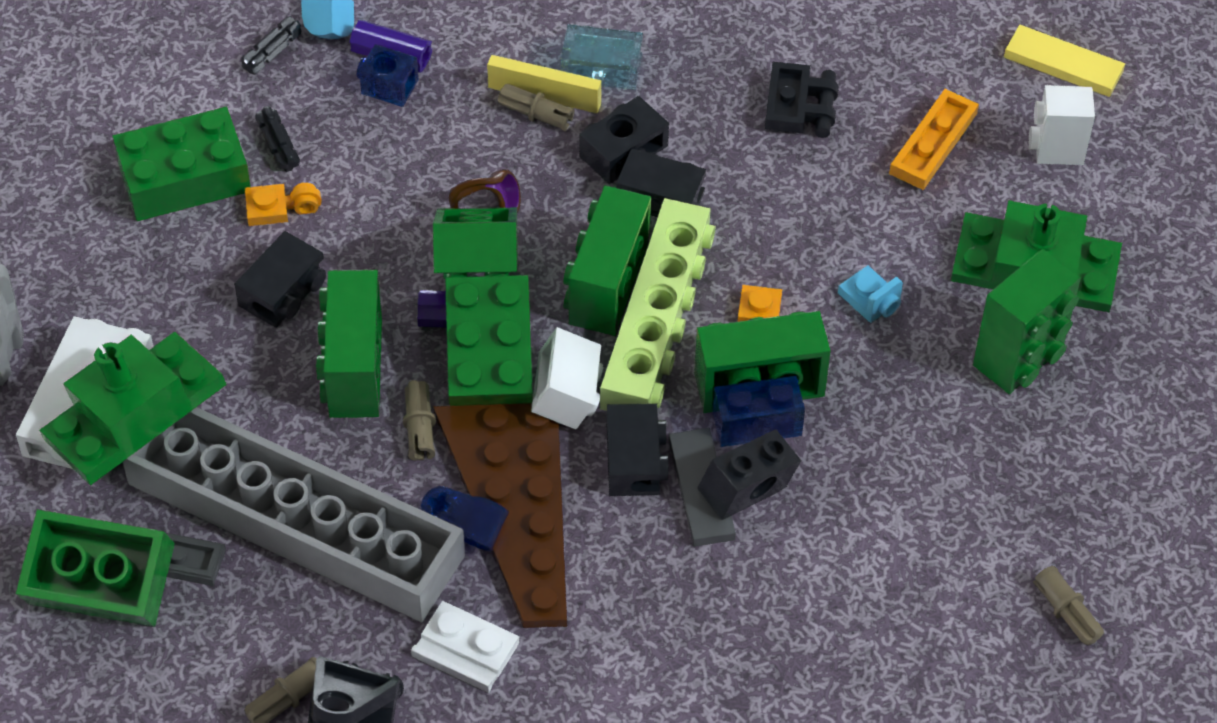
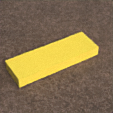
[1004,25,1125,97]
[487,55,602,113]

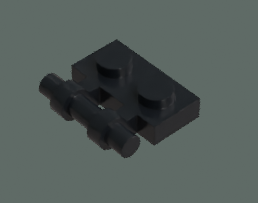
[765,61,839,138]

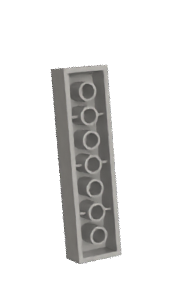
[123,407,465,622]

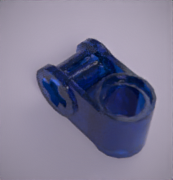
[421,486,509,552]

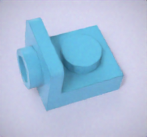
[838,265,903,323]

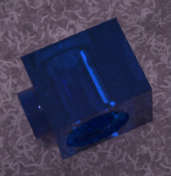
[356,44,419,107]

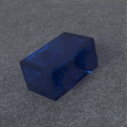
[713,376,805,447]

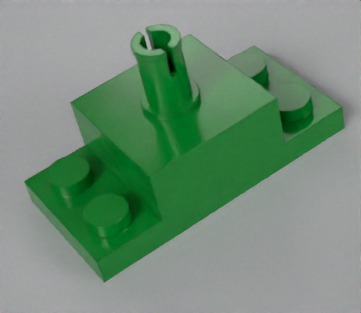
[951,200,1122,313]
[39,331,227,486]

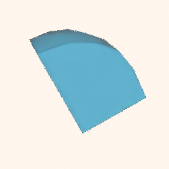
[301,0,354,39]

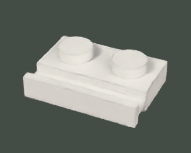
[411,601,519,693]

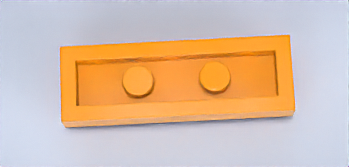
[889,89,979,190]

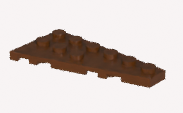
[433,403,567,628]

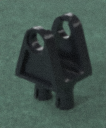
[308,656,404,723]

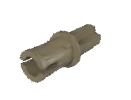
[498,84,575,132]
[403,380,436,461]
[1033,566,1104,646]
[244,657,317,723]

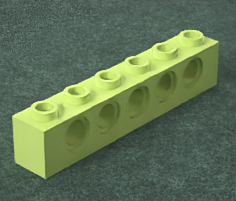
[600,198,716,411]

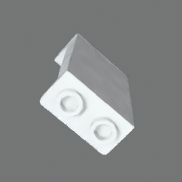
[16,316,153,469]

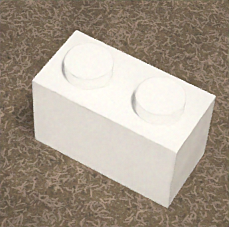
[1029,85,1095,165]
[531,327,603,429]

